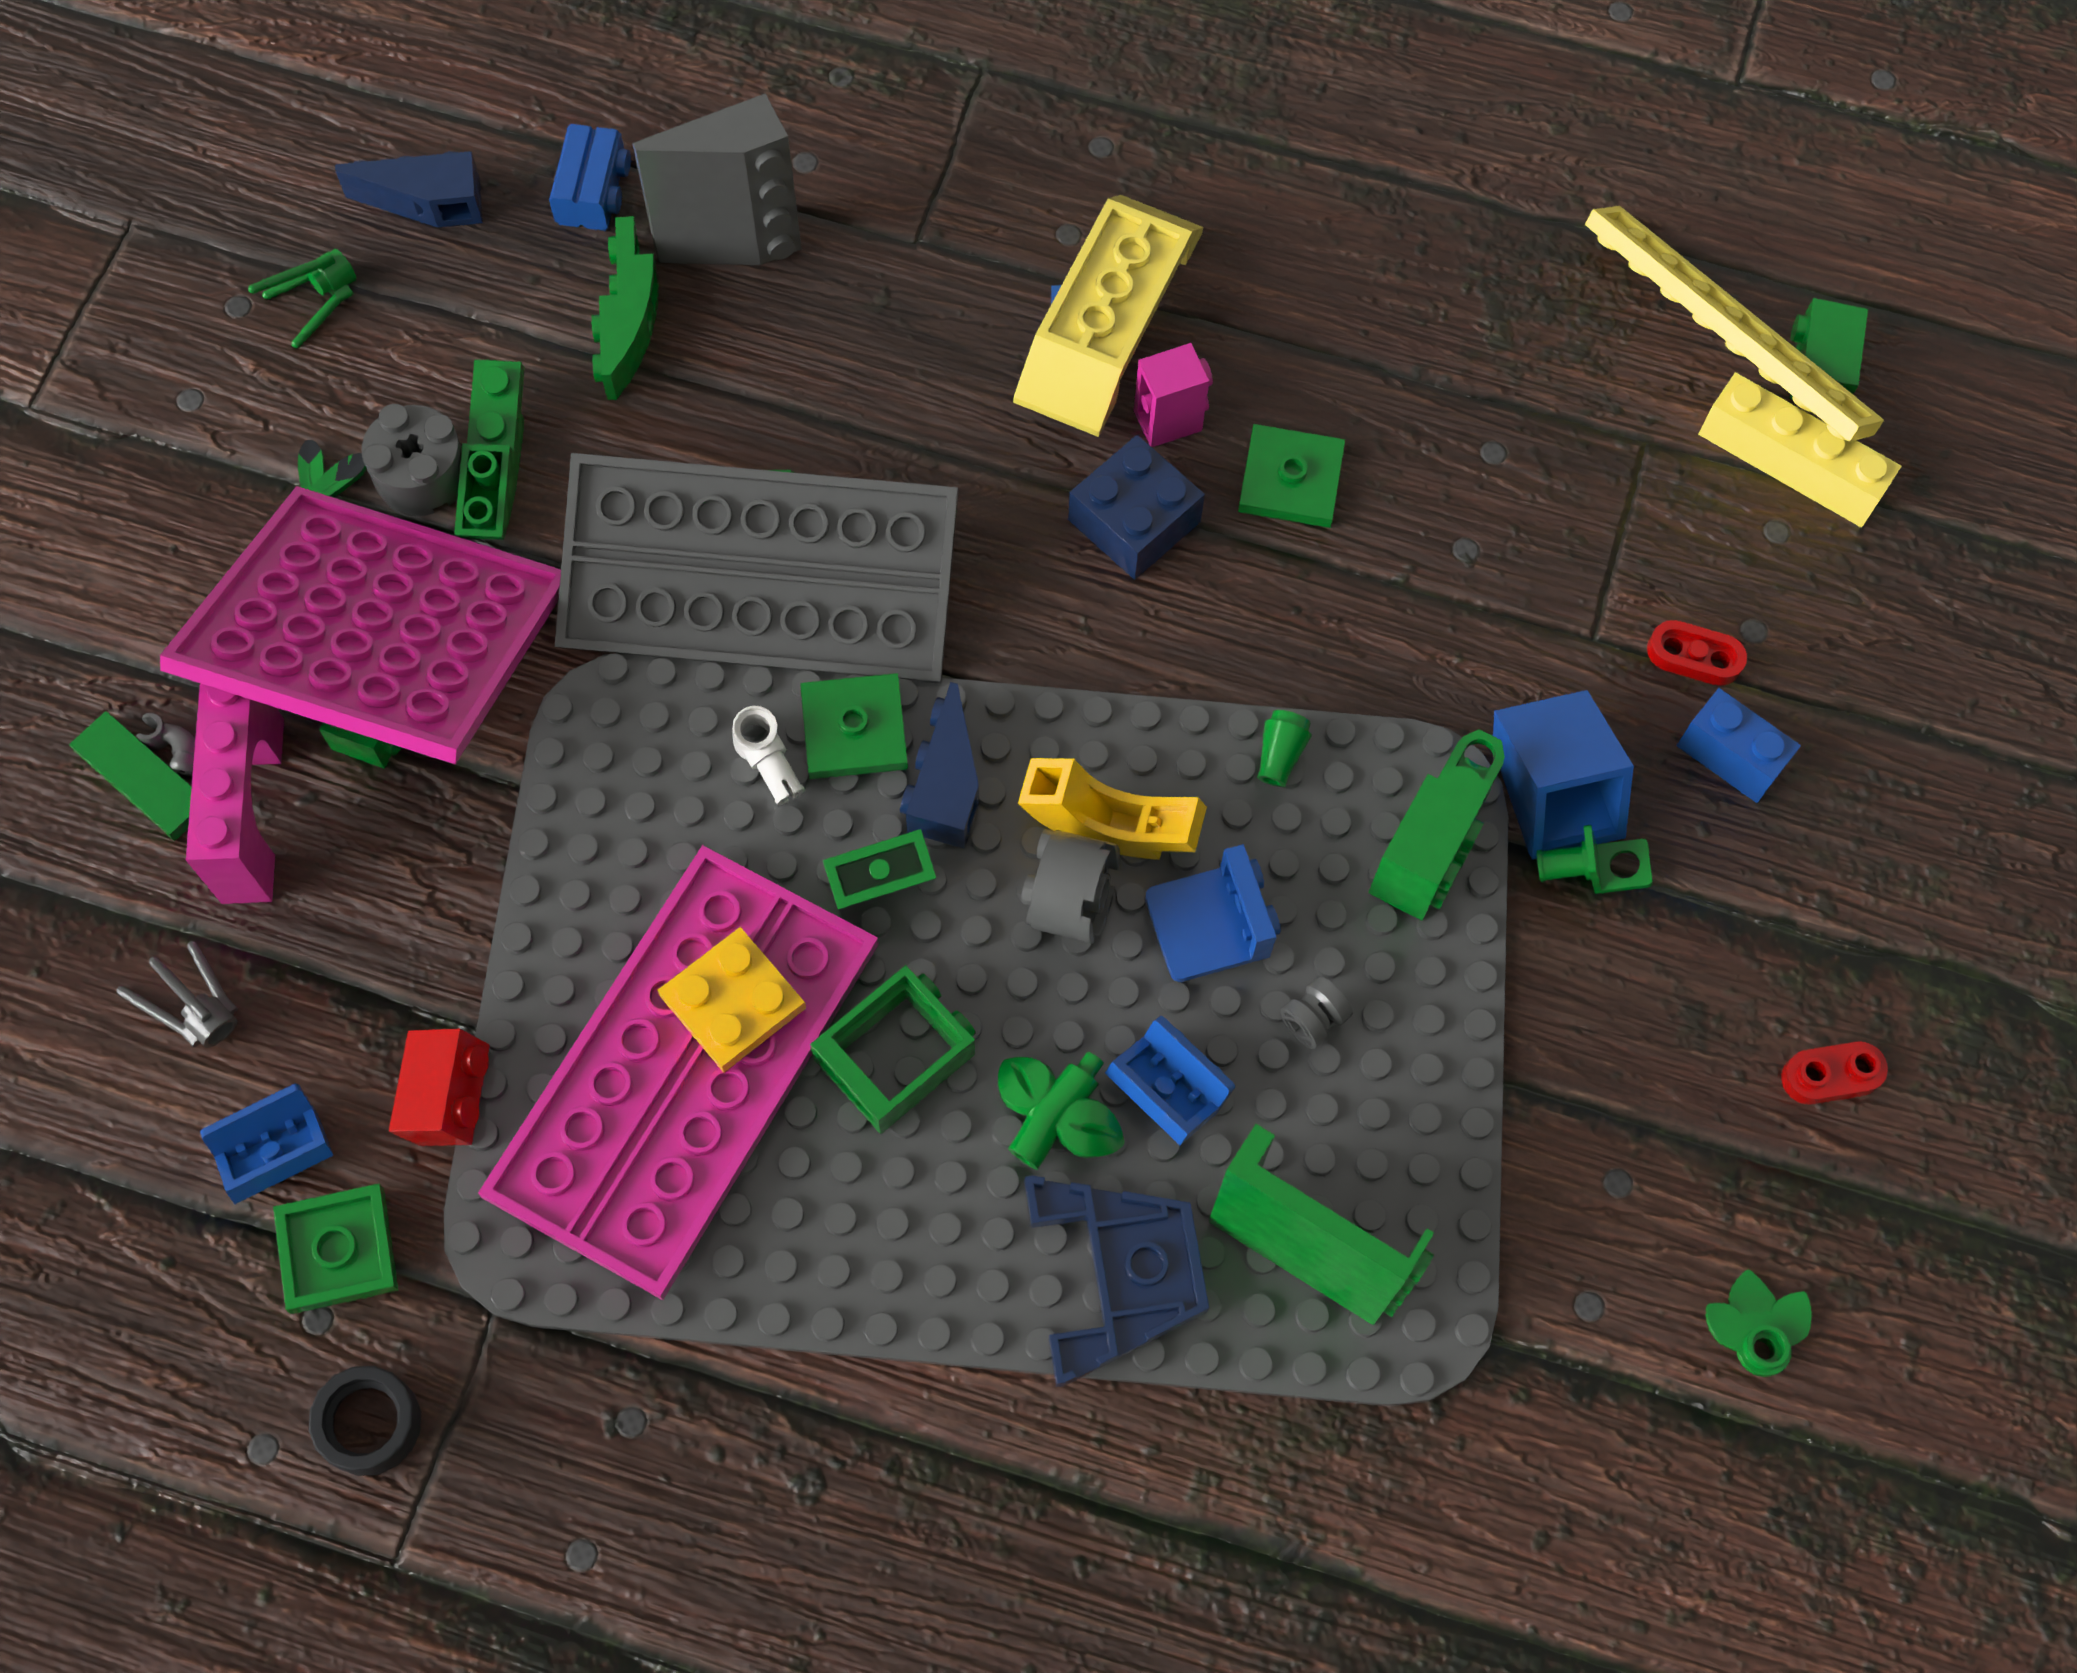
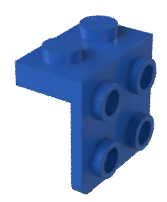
[1145,844,1281,982]

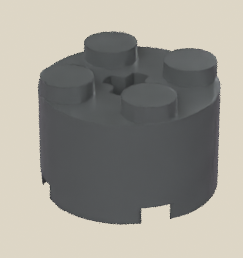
[362,404,462,516]
[1021,829,1120,944]

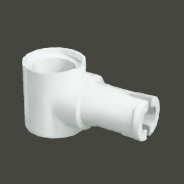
[732,706,805,806]

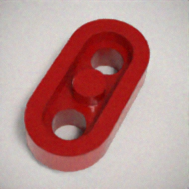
[1647,620,1747,686]
[1781,1041,1888,1105]

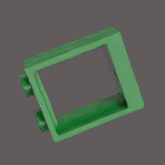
[810,965,976,1135]

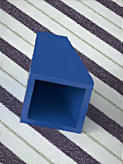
[1493,690,1634,860]

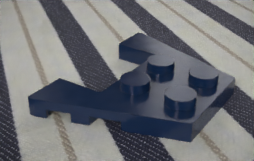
[1024,1175,1209,1387]

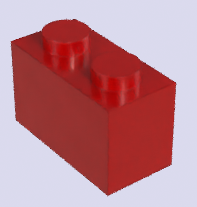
[388,1029,490,1146]

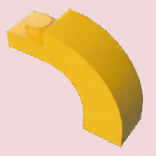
[1018,758,1207,860]

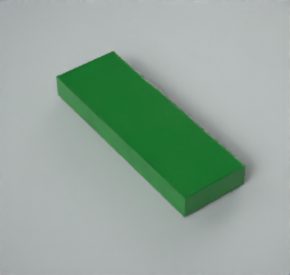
[68,711,191,841]

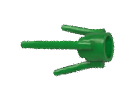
[248,248,357,348]

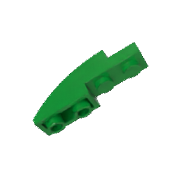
[591,216,659,400]
[454,359,525,540]

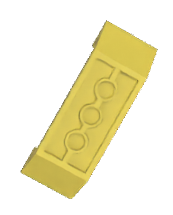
[1013,195,1203,437]

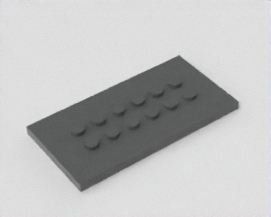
[555,453,959,682]

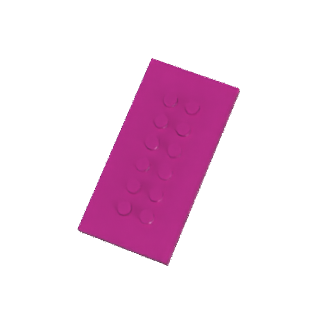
[478,845,879,1300]

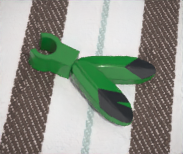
[298,440,366,498]

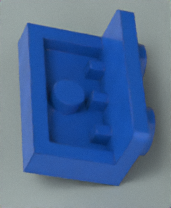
[1105,1016,1235,1145]
[200,1083,333,1205]

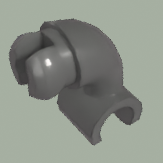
[136,713,195,776]

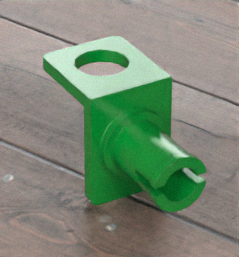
[1537,825,1653,894]

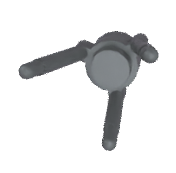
[117,941,238,1048]

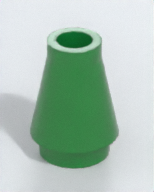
[1257,710,1312,787]

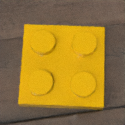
[658,927,806,1073]

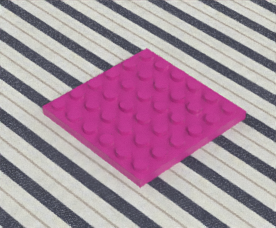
[160,486,561,765]

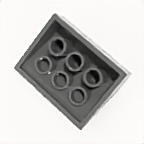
[632,94,802,265]

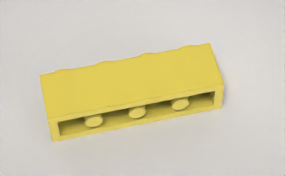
[1698,372,1902,528]

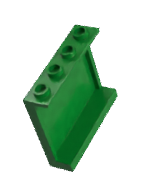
[1209,1124,1434,1325]

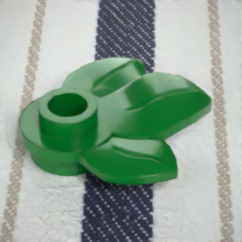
[1706,1270,1812,1377]

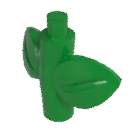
[998,1051,1125,1170]

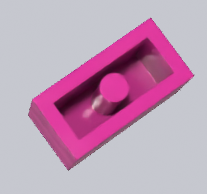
[1134,343,1213,447]

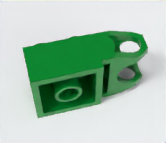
[1368,729,1505,921]

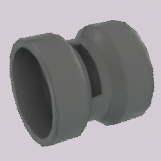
[1280,977,1353,1049]

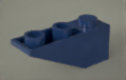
[335,151,483,228]
[900,682,979,849]

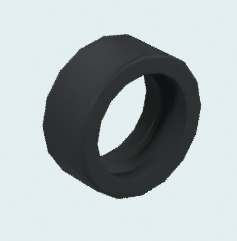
[309,1366,421,1476]

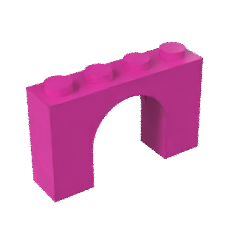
[186,683,284,904]

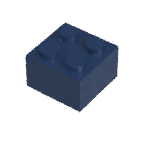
[1068,435,1205,580]

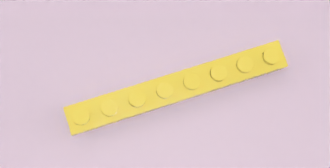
[1585,206,1884,442]

